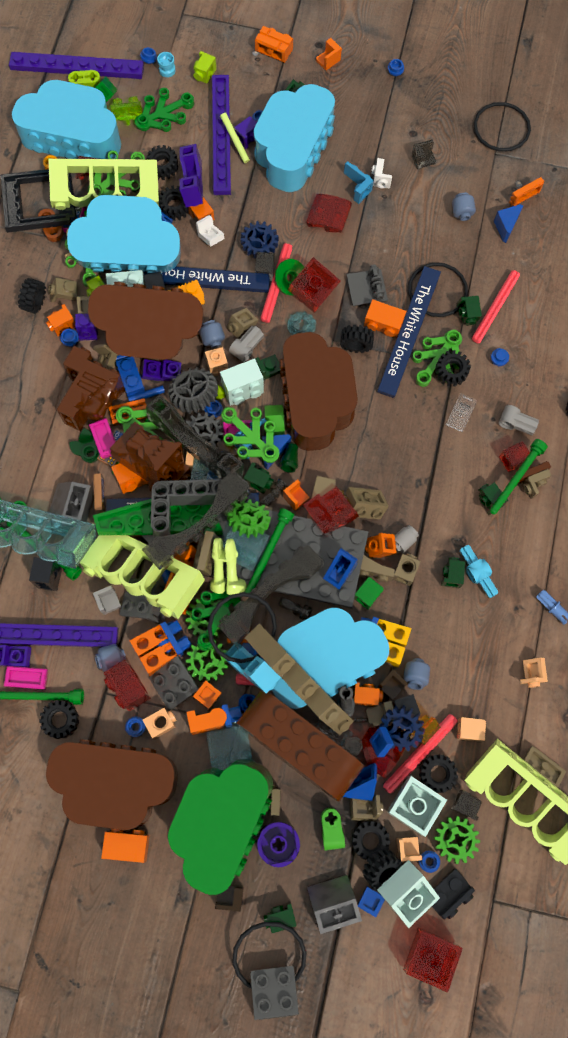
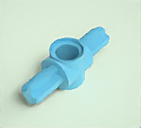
[460,545,498,598]

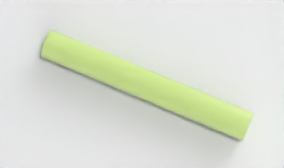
[220,113,250,163]

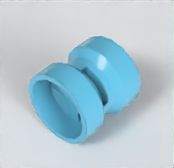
[157,52,176,77]

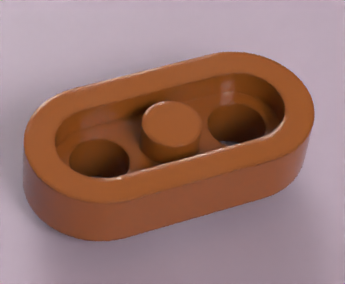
[38,209,63,242]

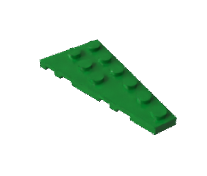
[93,491,223,535]

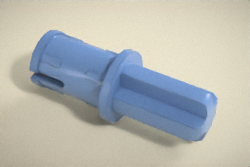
[536,590,568,625]

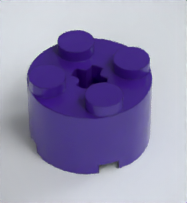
[257,822,300,867]

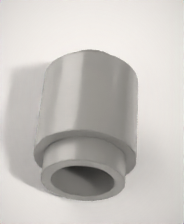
[395,525,419,553]

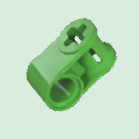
[321,808,345,851]

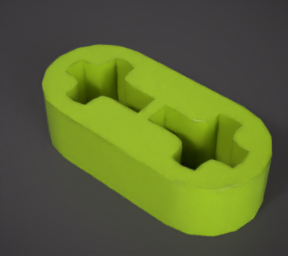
[68,70,101,88]

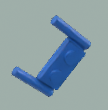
[116,355,165,402]

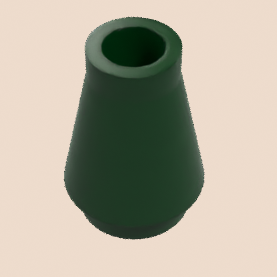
[280,443,298,473]

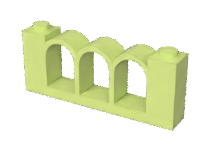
[49,159,159,210]
[79,535,205,619]
[465,738,568,865]

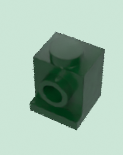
[456,296,482,326]
[243,462,274,494]
[478,482,508,515]
[441,557,465,588]
[263,902,297,933]

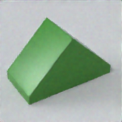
[264,405,285,436]

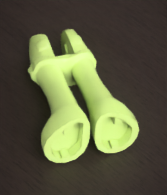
[210,538,247,595]

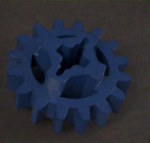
[240,221,279,259]
[379,705,425,752]

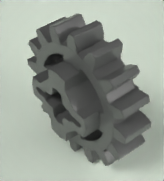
[183,412,224,450]

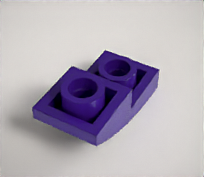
[141,359,181,381]
[0,645,32,667]

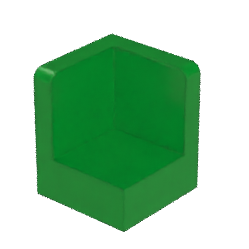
[95,76,117,102]
[354,577,384,610]

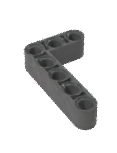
[151,479,249,541]

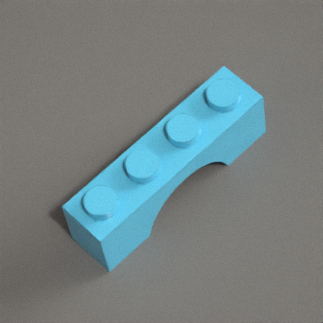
[224,642,281,693]

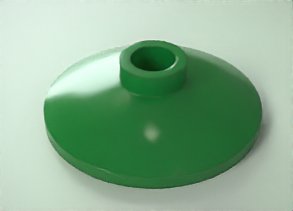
[275,259,307,296]

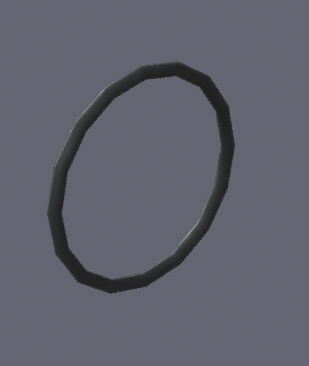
[473,102,531,151]
[408,262,468,317]
[207,592,277,663]
[232,921,307,989]

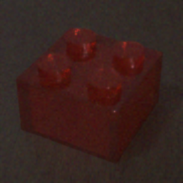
[288,257,341,313]
[104,659,151,711]
[403,927,463,993]

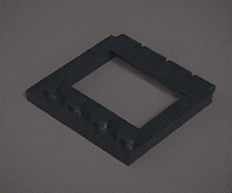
[0,169,77,233]

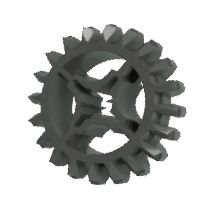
[168,367,218,414]

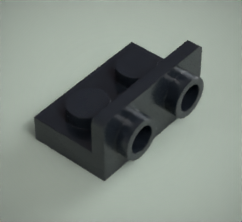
[432,868,475,920]

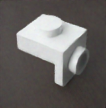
[371,158,392,189]
[196,215,225,247]

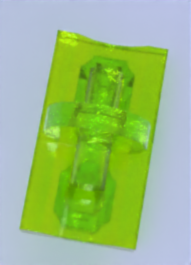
[110,96,143,125]

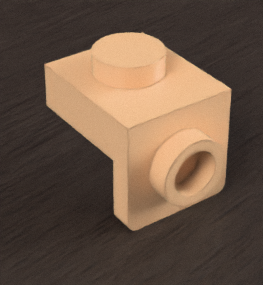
[520,658,548,688]

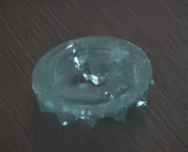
[287,311,316,335]

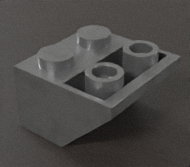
[47,482,94,528]
[307,875,362,934]

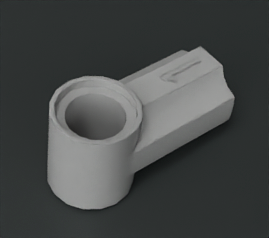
[229,326,264,363]
[499,405,539,436]

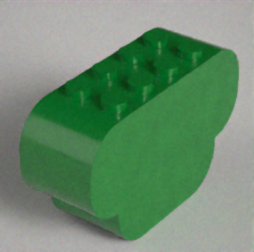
[168,759,273,895]

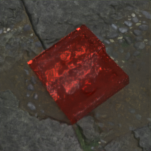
[306,193,352,233]
[303,486,359,534]

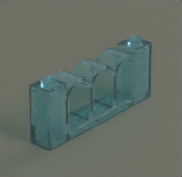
[0,500,96,569]

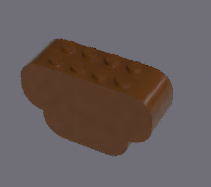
[88,282,204,360]
[280,332,358,451]
[236,690,364,802]
[46,739,178,830]

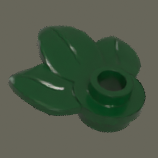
[69,428,100,463]

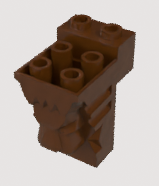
[57,346,125,431]
[110,422,191,495]

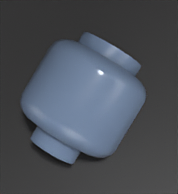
[452,192,476,221]
[199,320,225,349]
[95,644,126,673]
[403,658,430,690]

